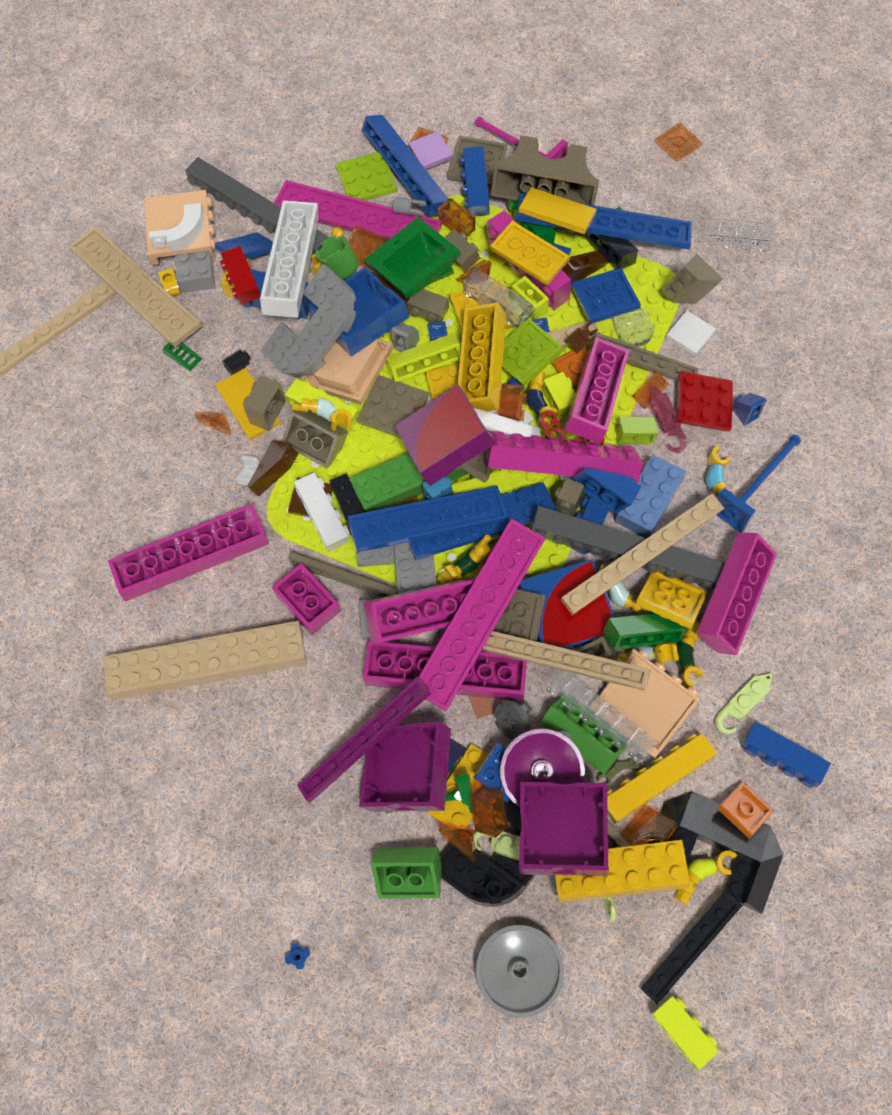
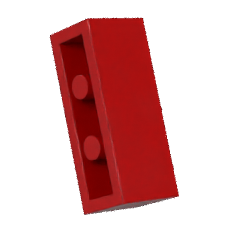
[220,246,261,305]

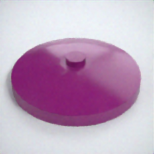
[500,728,585,807]

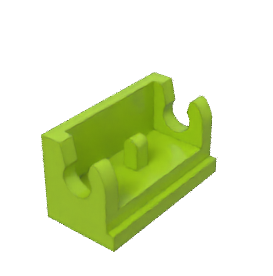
[616,417,659,444]

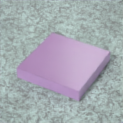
[408,131,453,169]

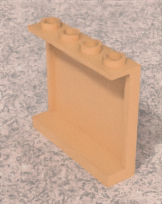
[144,190,215,265]
[589,649,700,758]

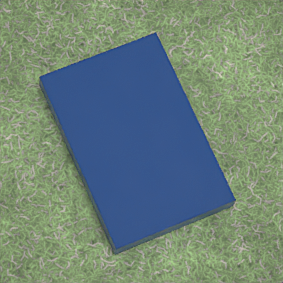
[215,232,273,259]

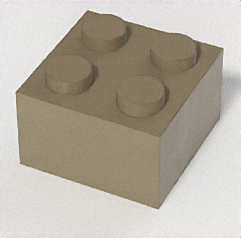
[243,376,286,431]

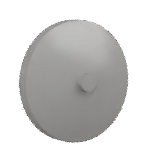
[476,925,564,1018]

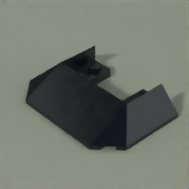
[648,792,784,914]

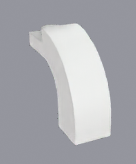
[149,203,205,252]

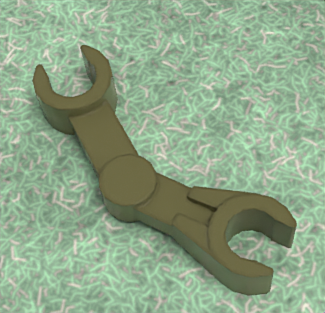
[597,756,647,787]

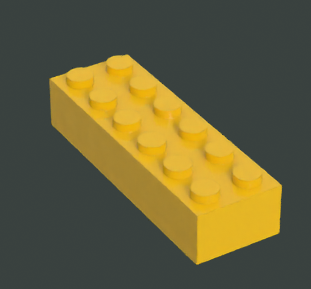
[458,302,506,411]
[555,840,690,904]

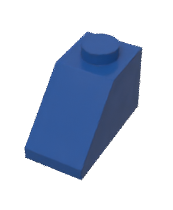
[732,393,767,426]

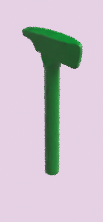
[385,773,474,814]

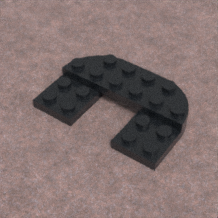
[440,792,535,907]

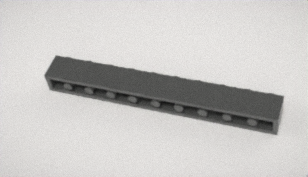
[185,157,329,255]
[530,506,724,589]

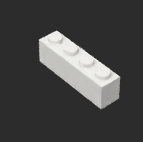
[474,408,540,437]
[294,472,350,552]

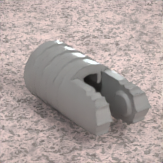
[393,197,426,217]

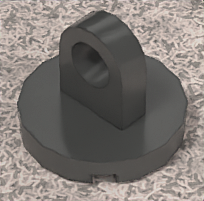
[494,701,532,739]

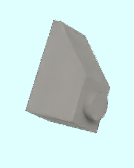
[391,323,420,352]

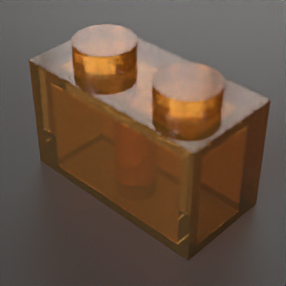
[438,198,476,237]
[498,384,527,422]
[470,785,508,838]

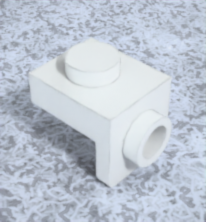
[235,455,260,486]

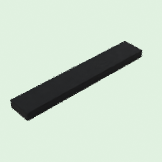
[640,890,743,1004]

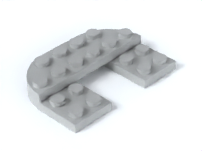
[261,264,356,378]
[357,542,436,640]

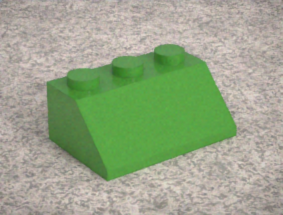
[371,847,442,898]

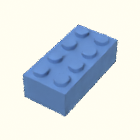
[615,455,687,539]

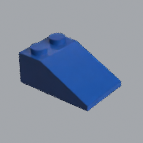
[570,468,641,515]

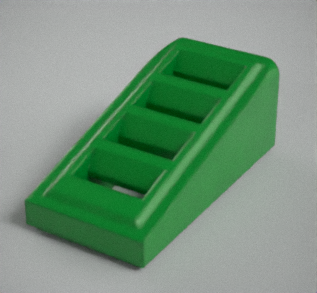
[163,342,202,372]

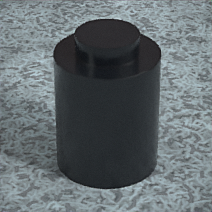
[222,349,251,375]

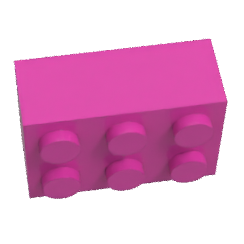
[271,563,341,636]

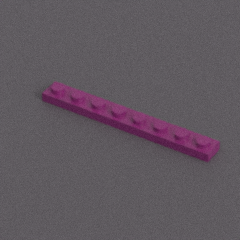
[297,677,431,803]

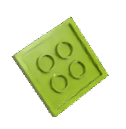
[335,152,398,201]
[502,318,564,387]

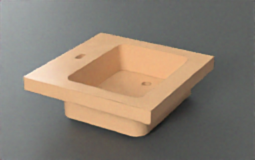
[300,339,394,405]

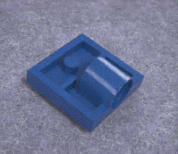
[473,743,510,802]

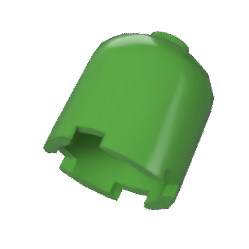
[316,235,358,280]

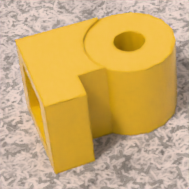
[158,268,181,297]

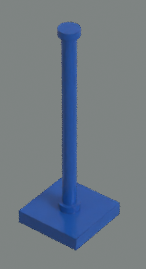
[716,435,801,533]

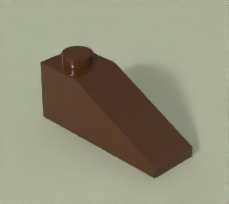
[562,250,608,282]
[247,440,298,496]

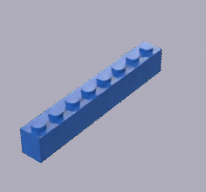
[362,115,450,217]

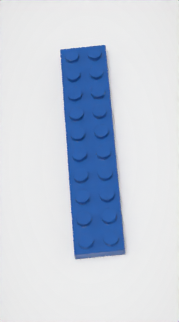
[516,193,692,250]

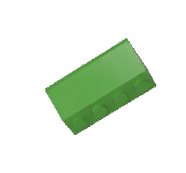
[540,692,631,775]

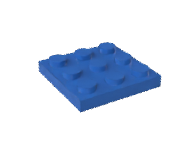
[571,268,641,323]

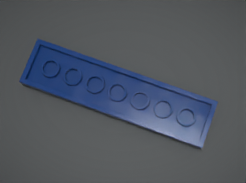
[408,482,558,560]
[348,486,509,553]

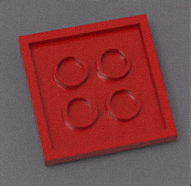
[676,371,733,432]

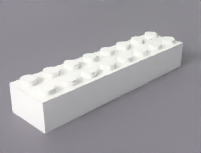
[260,201,319,318]

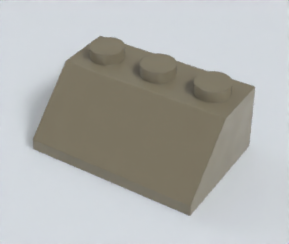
[661,254,723,304]
[282,410,349,468]

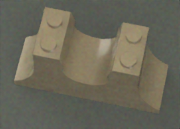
[491,135,599,205]

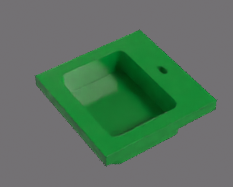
[365,217,461,298]

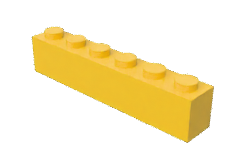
[607,733,718,825]

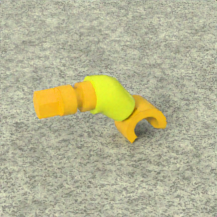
[674,851,737,905]

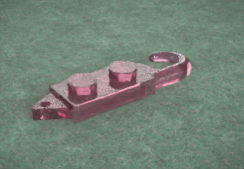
[648,386,687,453]

